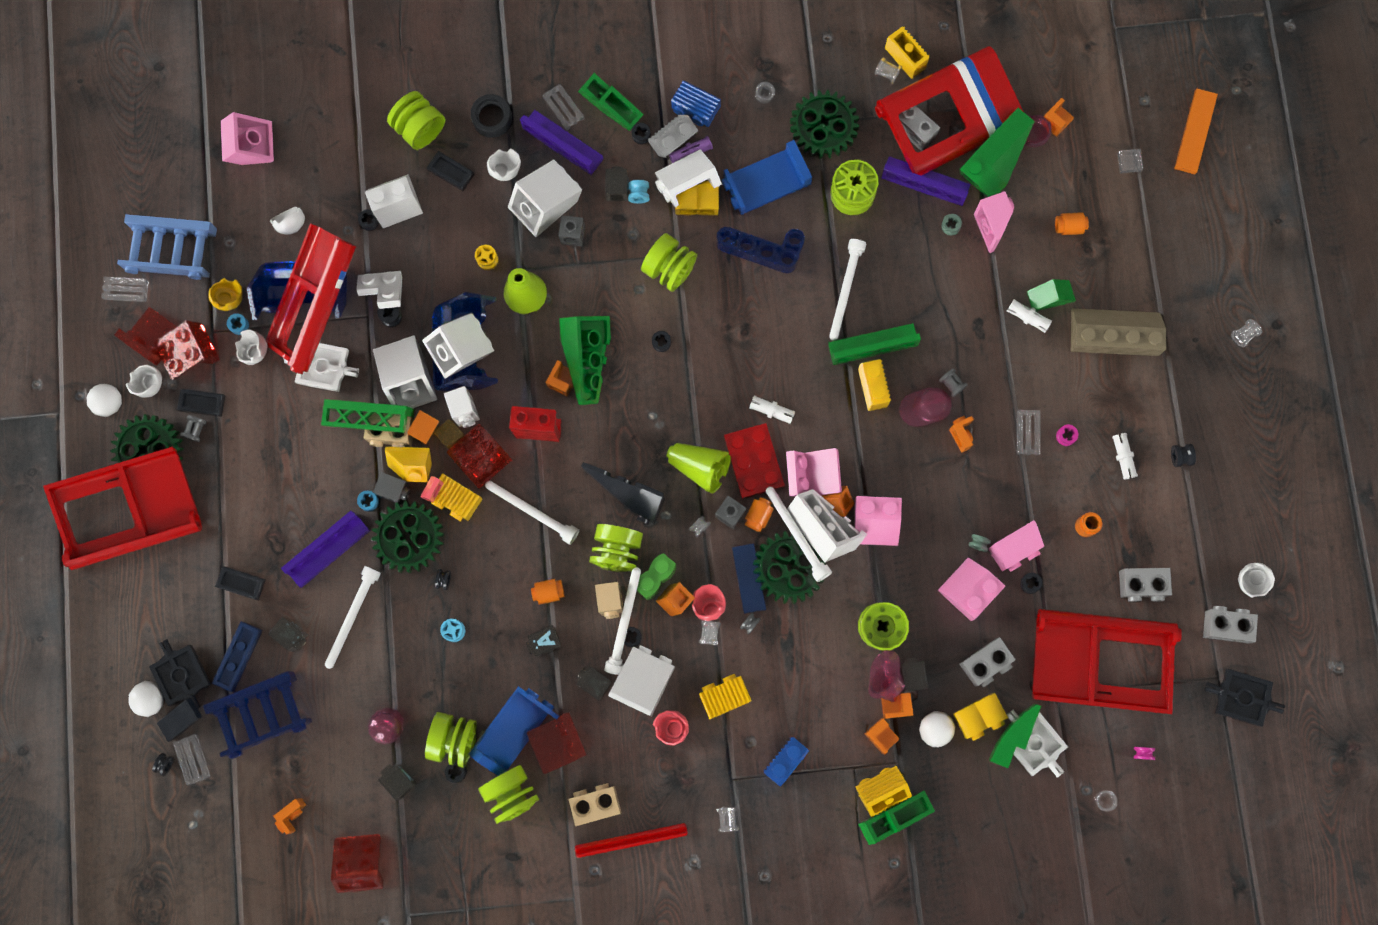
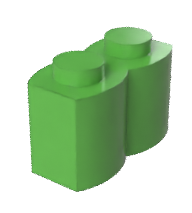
[637,553,676,600]

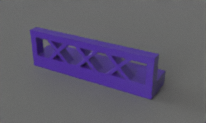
[520,110,604,175]
[881,156,970,206]
[281,511,371,588]

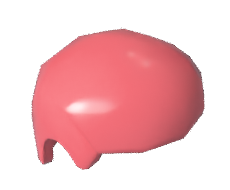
[692,584,726,621]
[653,710,689,746]

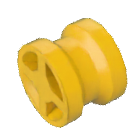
[475,245,498,270]

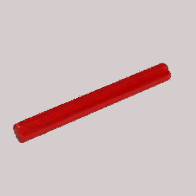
[575,823,688,858]

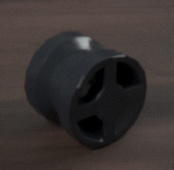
[377,307,402,327]
[1171,444,1196,467]

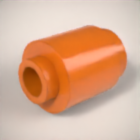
[1055,212,1089,235]
[745,497,774,532]
[1075,512,1102,537]
[531,579,565,605]

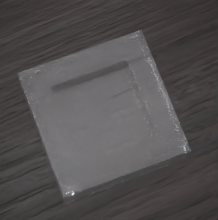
[1117,149,1143,173]

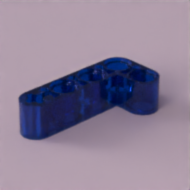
[717,227,805,273]

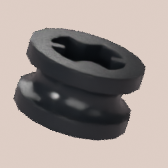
[631,123,651,145]
[358,209,379,231]
[652,331,671,352]
[435,569,451,590]
[1020,572,1043,594]
[624,627,642,648]
[152,753,174,776]
[445,762,467,783]

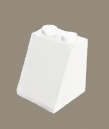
[508,160,582,237]
[365,174,423,228]
[422,313,494,378]
[373,336,437,408]
[608,645,675,716]

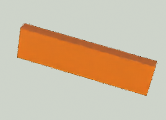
[1174,88,1218,175]

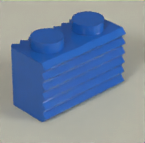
[671,80,721,127]
[763,737,809,787]

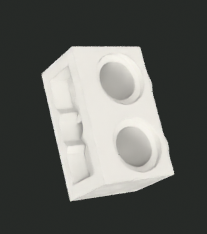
[444,386,480,428]

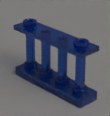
[203,671,312,760]

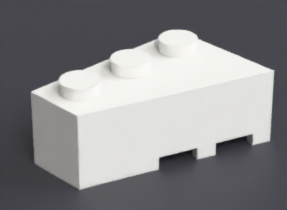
[787,489,867,562]

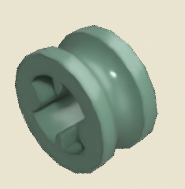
[942,214,962,236]
[969,534,991,552]

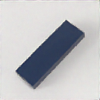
[732,544,766,614]
[212,621,263,692]

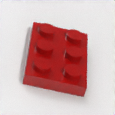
[724,423,785,499]

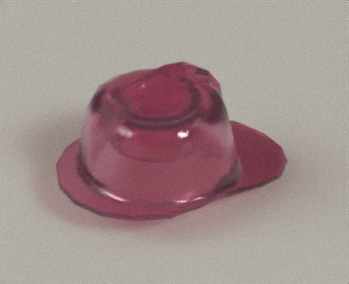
[899,387,952,427]
[868,650,904,702]

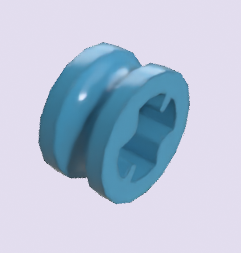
[227,314,249,335]
[357,490,379,512]

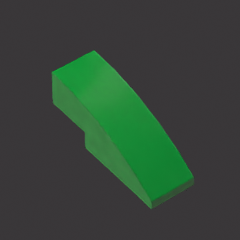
[578,73,644,131]
[989,704,1041,768]
[858,791,935,845]

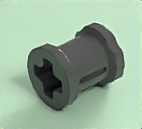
[939,368,968,397]
[180,415,207,442]

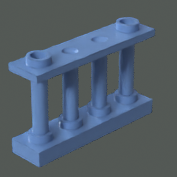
[117,214,217,280]

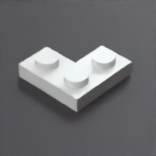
[357,271,402,309]

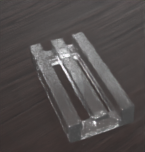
[543,84,584,130]
[101,277,149,302]
[1017,410,1041,455]
[173,734,210,786]

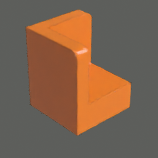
[1041,98,1074,137]
[546,360,573,397]
[407,410,439,445]
[821,486,855,517]
[656,582,695,616]
[881,693,913,719]
[864,718,899,755]

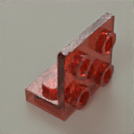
[114,307,183,366]
[155,321,220,380]
[447,424,512,489]
[527,712,587,774]
[331,834,384,893]

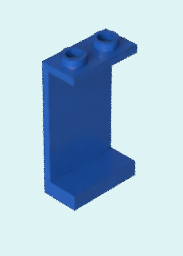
[721,140,812,215]
[469,686,559,776]

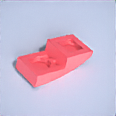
[420,476,444,503]

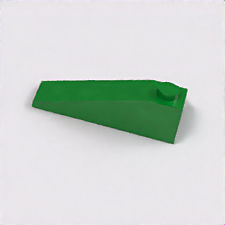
[960,108,1035,197]
[559,316,611,405]

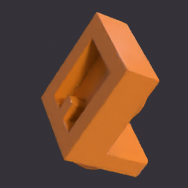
[949,416,974,453]
[273,798,306,834]

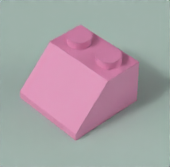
[221,112,274,165]
[974,191,1014,253]
[854,496,902,546]
[988,520,1044,572]
[938,558,1005,621]

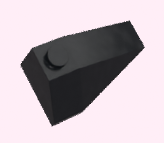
[581,462,665,525]

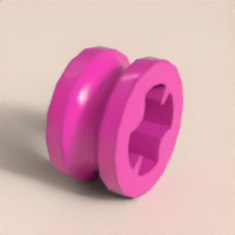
[1056,424,1079,446]
[1134,747,1155,760]

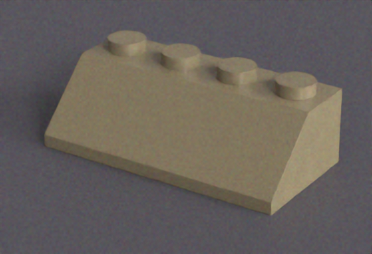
[1071,308,1166,356]

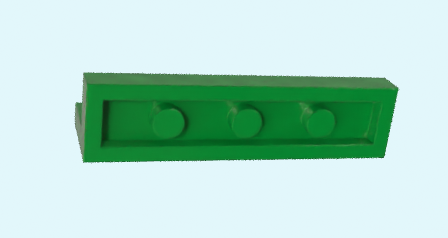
[828,323,921,365]
[321,399,415,433]

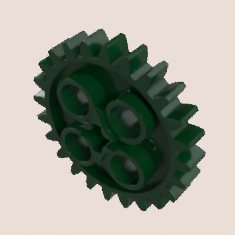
[790,90,859,159]
[110,414,184,463]
[371,501,445,574]
[753,531,826,604]

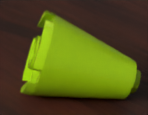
[504,268,547,315]
[667,443,731,494]

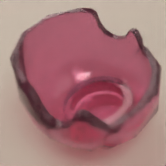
[1025,115,1052,148]
[368,707,403,745]

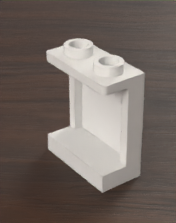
[655,149,722,207]

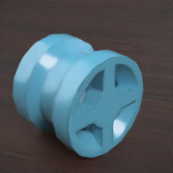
[628,180,650,204]
[440,619,466,642]

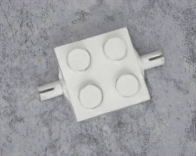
[284,343,359,392]
[1007,709,1068,777]

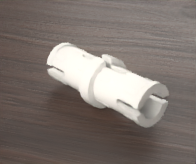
[1007,299,1052,333]
[749,395,795,424]
[1112,433,1138,480]

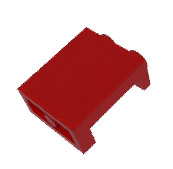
[509,406,562,442]

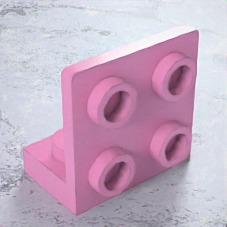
[786,448,842,497]

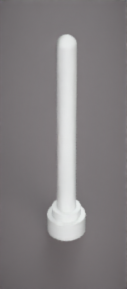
[829,239,866,341]
[485,481,579,545]
[766,487,832,582]
[325,566,381,669]
[604,567,641,675]

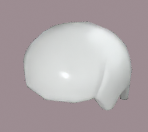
[487,149,521,181]
[270,207,305,235]
[235,329,268,365]
[126,364,162,398]
[87,384,122,417]
[1238,563,1275,598]
[129,681,164,717]
[919,711,955,747]

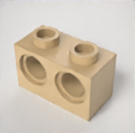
[364,413,414,447]
[595,582,623,619]
[569,783,622,826]

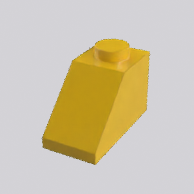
[385,447,432,482]

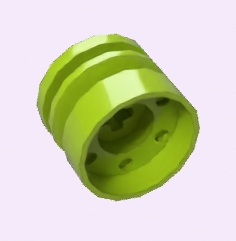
[387,91,445,150]
[830,160,879,215]
[641,233,697,292]
[589,524,643,572]
[858,603,909,650]
[425,712,477,768]
[478,765,540,824]

